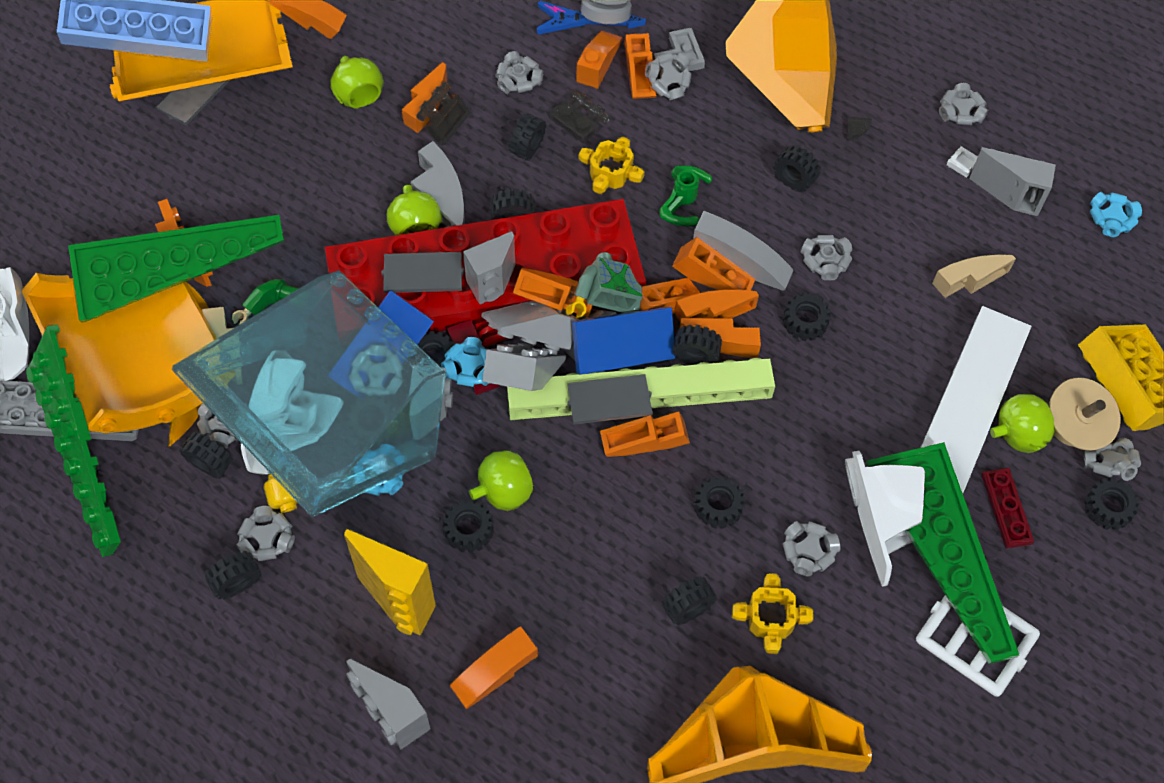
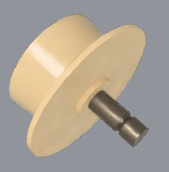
[1049,378,1120,451]

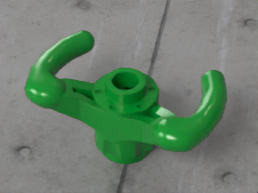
[659,165,713,227]

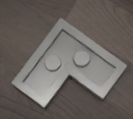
[653,28,705,76]

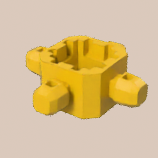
[579,137,645,194]
[732,574,813,654]

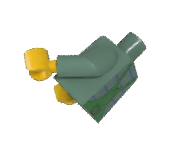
[566,252,643,318]

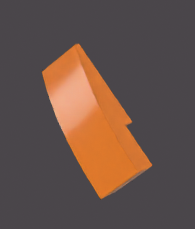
[268,0,347,39]
[624,33,656,99]
[402,62,447,133]
[513,268,593,317]
[675,290,759,322]
[680,318,761,358]
[600,412,690,457]
[450,626,538,710]

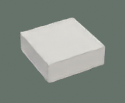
[946,146,978,177]

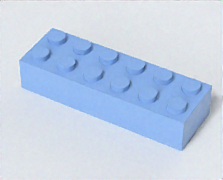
[57,0,212,62]

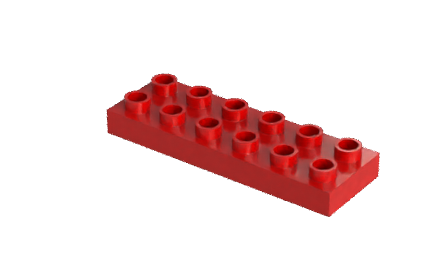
[325,199,646,348]

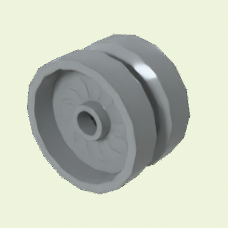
[581,0,632,24]

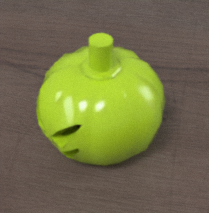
[331,56,384,108]
[387,185,442,236]
[990,394,1055,453]
[469,450,533,511]

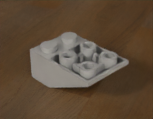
[969,147,1056,216]
[482,301,579,351]
[482,343,566,391]
[346,659,430,750]

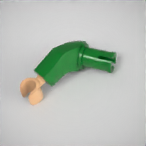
[232,279,308,329]

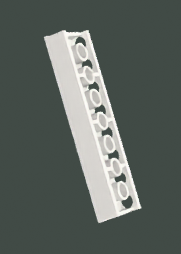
[921,306,1031,493]

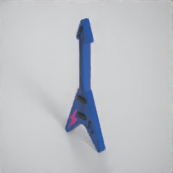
[537,1,646,34]

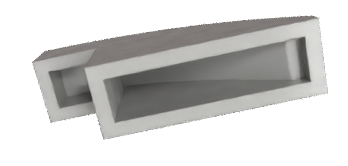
[411,141,465,227]
[693,211,793,291]

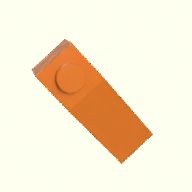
[576,31,623,89]
[672,237,756,291]
[640,278,700,314]

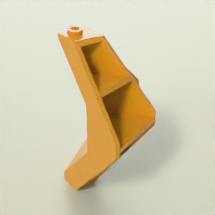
[726,0,837,132]
[647,666,872,783]

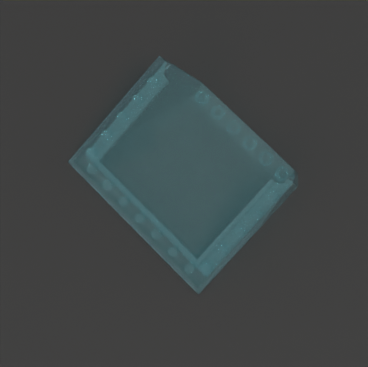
[172,270,446,517]

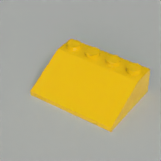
[1078,324,1164,431]
[344,529,436,635]

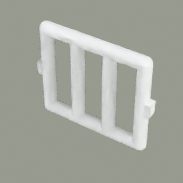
[916,595,1040,697]

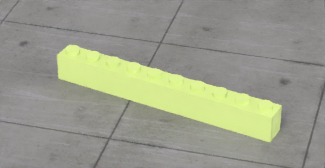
[507,358,775,420]

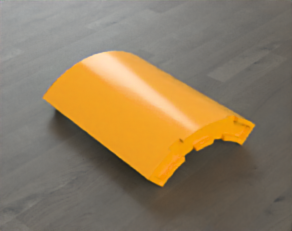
[110,0,293,102]
[22,273,237,433]

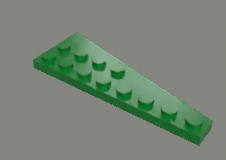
[68,215,284,323]
[26,325,121,557]
[865,442,1020,664]

